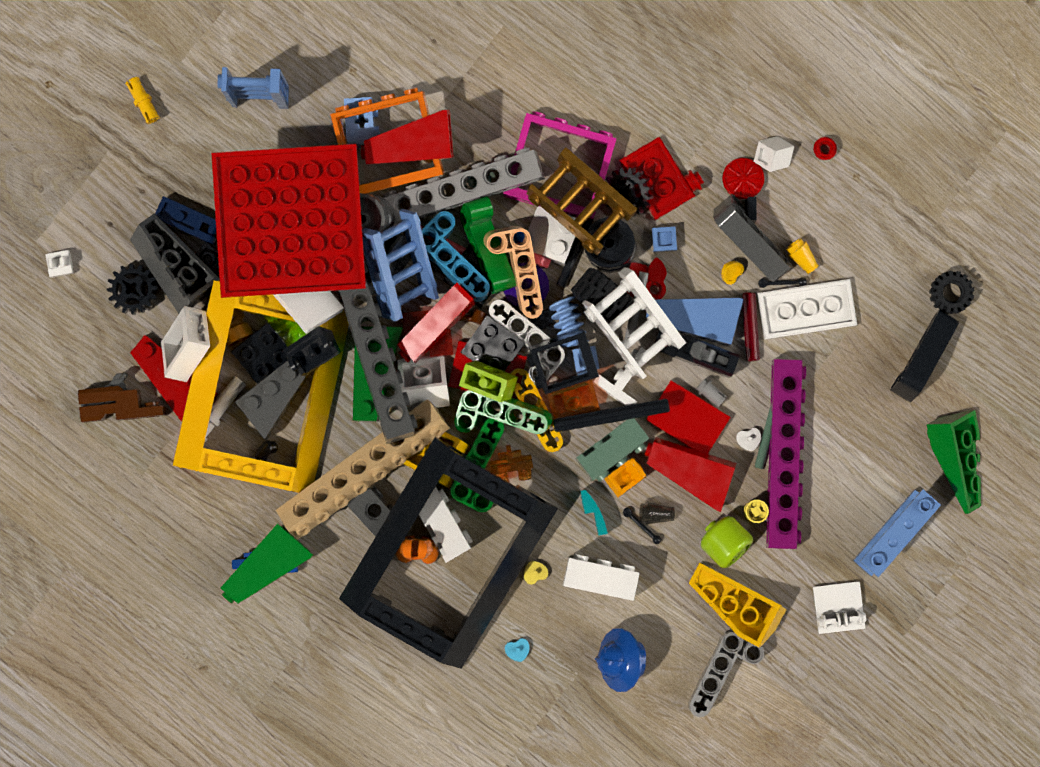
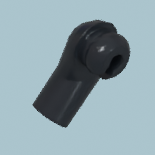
[255,440,278,462]

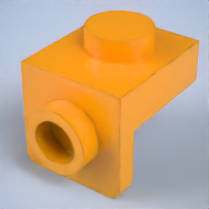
[604,458,646,497]

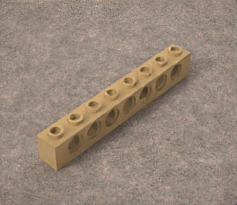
[275,399,450,540]

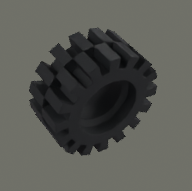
[929,271,975,314]

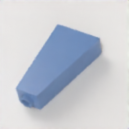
[645,298,743,346]

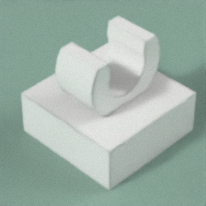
[45,250,74,278]

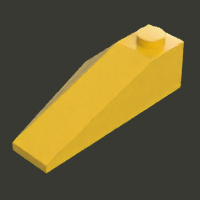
[689,563,786,648]

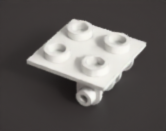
[813,581,866,634]

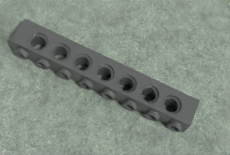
[338,260,417,444]

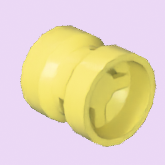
[743,500,769,523]

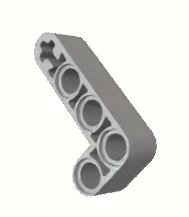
[688,631,764,717]

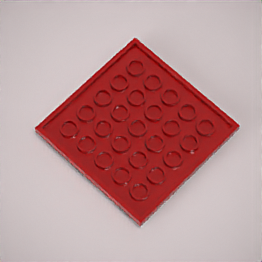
[211,144,366,298]

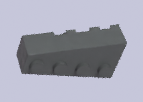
[130,214,220,314]

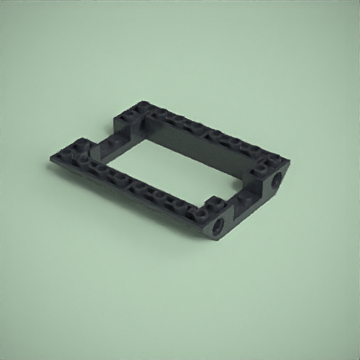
[339,437,558,669]

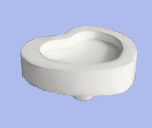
[736,428,761,451]

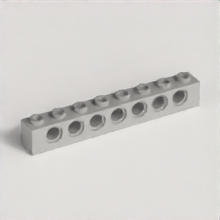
[365,148,545,225]

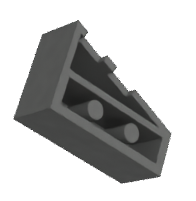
[236,361,308,440]

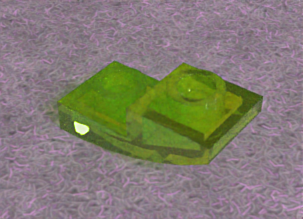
[264,315,306,347]

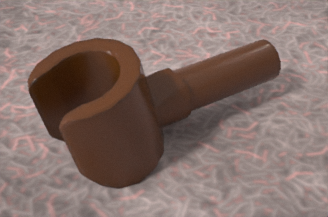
[459,309,487,325]

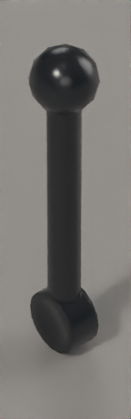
[758,277,807,288]
[623,508,662,544]

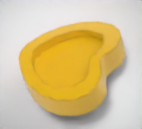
[721,261,744,285]

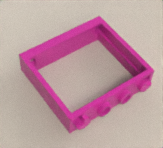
[503,111,617,222]

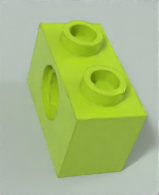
[459,360,518,403]

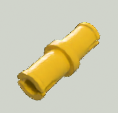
[125,77,160,124]

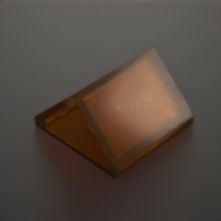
[546,379,600,419]

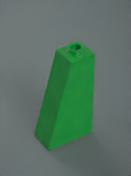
[220,523,314,604]

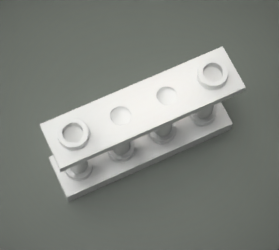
[582,267,686,379]

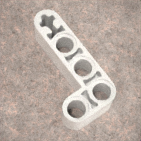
[489,300,565,384]

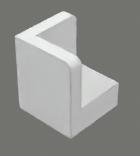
[754,137,794,172]

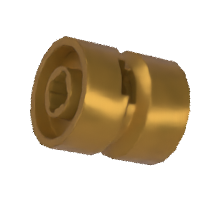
[226,308,253,347]

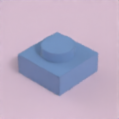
[652,226,677,252]

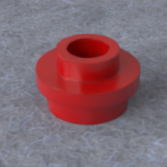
[813,137,837,161]
[684,169,704,192]

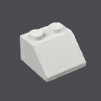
[528,206,576,266]
[397,354,450,411]

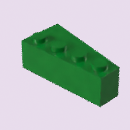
[353,326,404,422]

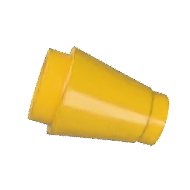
[786,238,819,274]

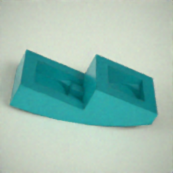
[580,490,608,536]

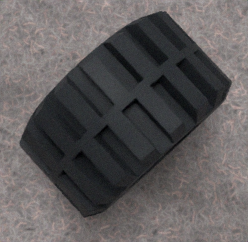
[571,267,634,324]

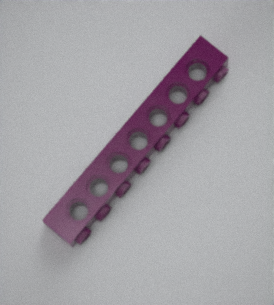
[766,359,806,549]

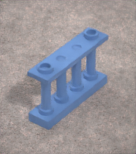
[217,67,289,109]
[362,209,439,321]
[853,489,941,577]

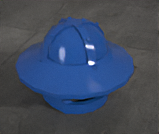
[595,628,646,692]

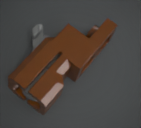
[78,373,166,423]

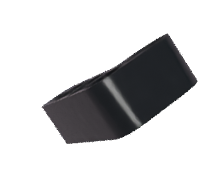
[890,309,959,403]

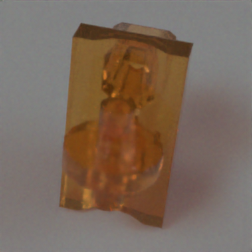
[490,444,534,482]

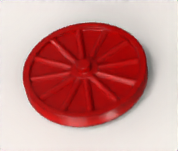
[722,158,765,199]

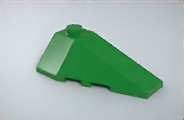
[927,410,981,514]

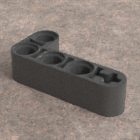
[713,194,792,282]

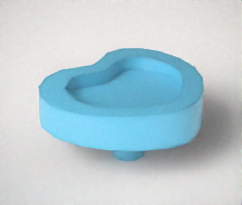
[505,638,530,662]

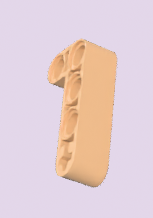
[484,226,543,319]

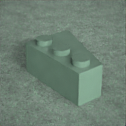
[575,419,649,482]

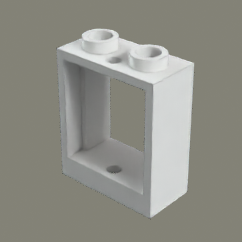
[161,306,210,382]

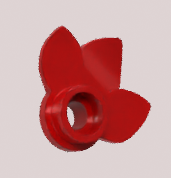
[627,257,667,300]

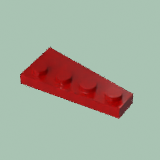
[130,335,218,422]

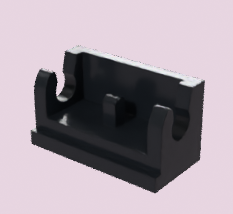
[283,326,341,376]

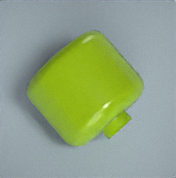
[700,516,753,568]

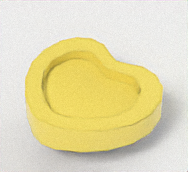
[524,561,548,585]

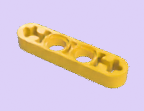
[510,368,563,452]

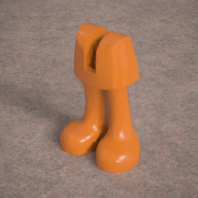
[396,536,439,564]

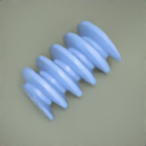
[549,296,589,348]

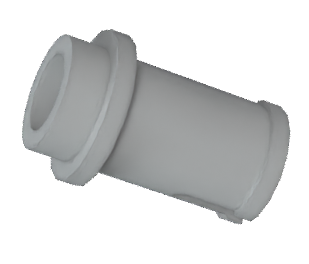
[696,378,727,407]

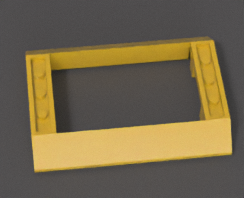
[172,280,349,493]

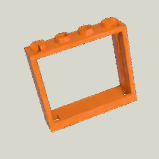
[330,88,444,194]

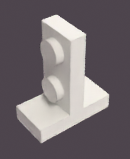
[593,347,646,406]

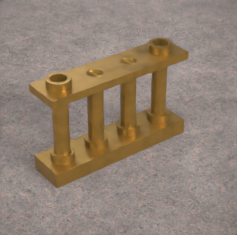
[526,147,637,256]

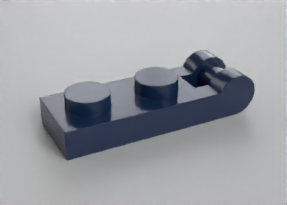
[155,196,217,245]

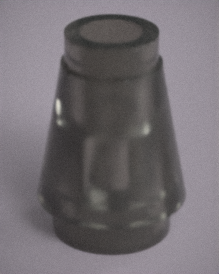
[639,501,675,525]

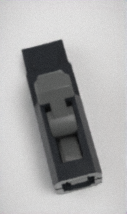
[654,330,740,378]

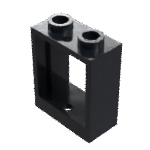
[526,329,599,394]

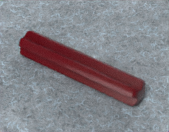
[742,292,760,362]

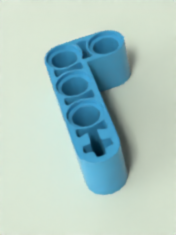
[421,211,490,302]

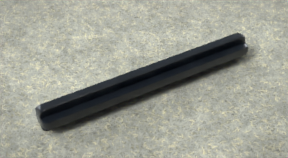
[553,399,670,432]

